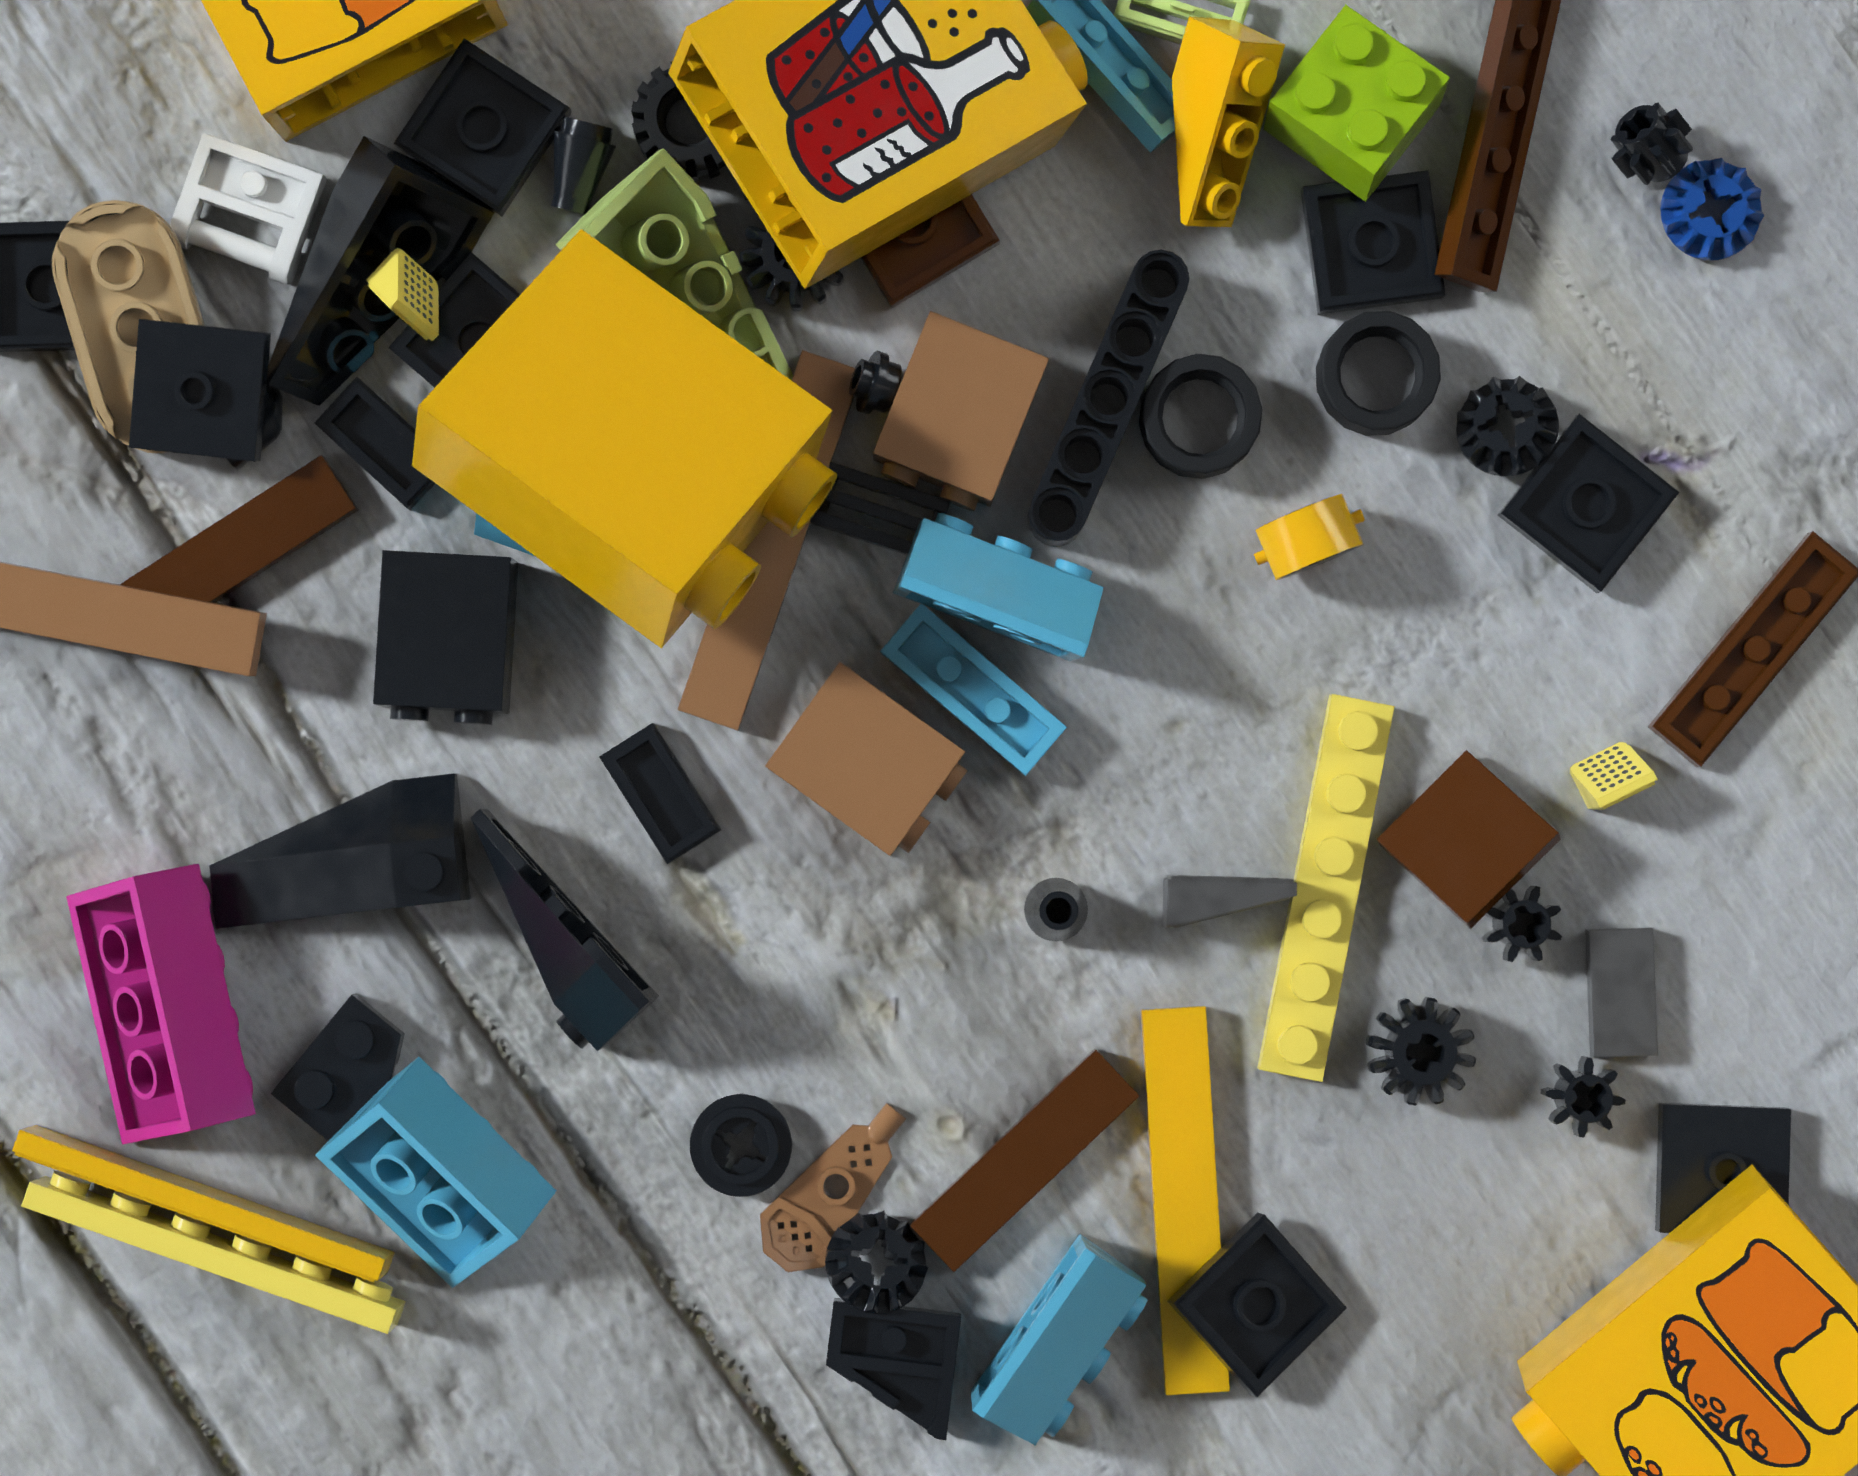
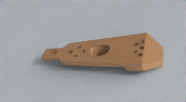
[760,1103,906,1272]

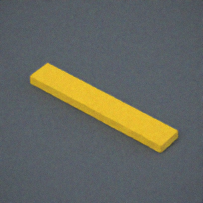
[1141,1006,1230,1395]
[12,1125,395,1282]

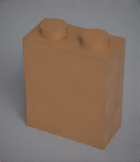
[873,311,1049,511]
[765,662,968,856]

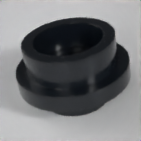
[849,350,902,414]

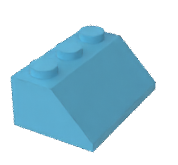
[893,512,1104,661]
[315,1057,557,1288]
[970,1234,1148,1445]

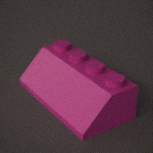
[66,863,256,1144]

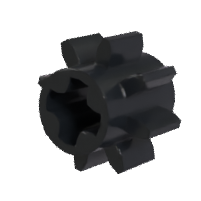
[1610,102,1693,185]
[1482,886,1562,962]
[1540,1056,1626,1138]

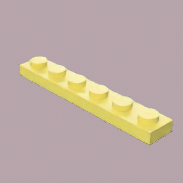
[1257,694,1395,1082]
[21,1171,406,1334]

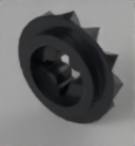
[1456,376,1559,476]
[690,1093,793,1197]
[825,1211,929,1314]

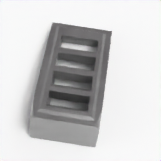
[1162,875,1297,928]

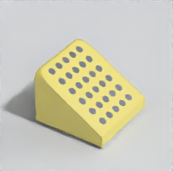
[366,248,439,341]
[1570,742,1658,810]

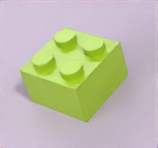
[1263,4,1450,202]

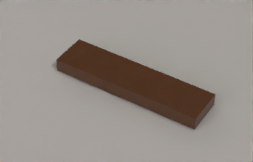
[119,455,359,603]
[1648,531,1858,767]
[910,1049,1139,1272]

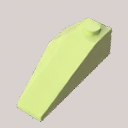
[555,148,793,380]

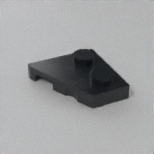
[271,993,405,1141]
[826,1298,961,1440]

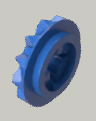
[1660,158,1764,261]

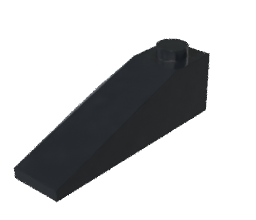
[267,136,494,406]
[209,773,471,929]
[471,809,659,1051]

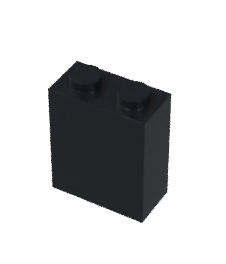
[373,550,518,725]

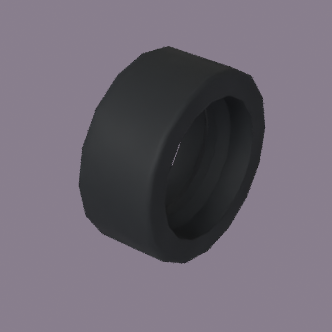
[1316,311,1441,436]
[1139,354,1263,479]

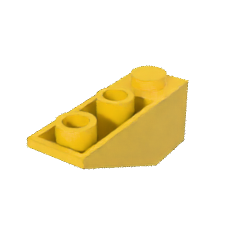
[1172,16,1285,227]

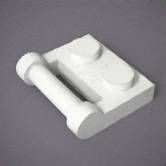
[170,132,327,285]

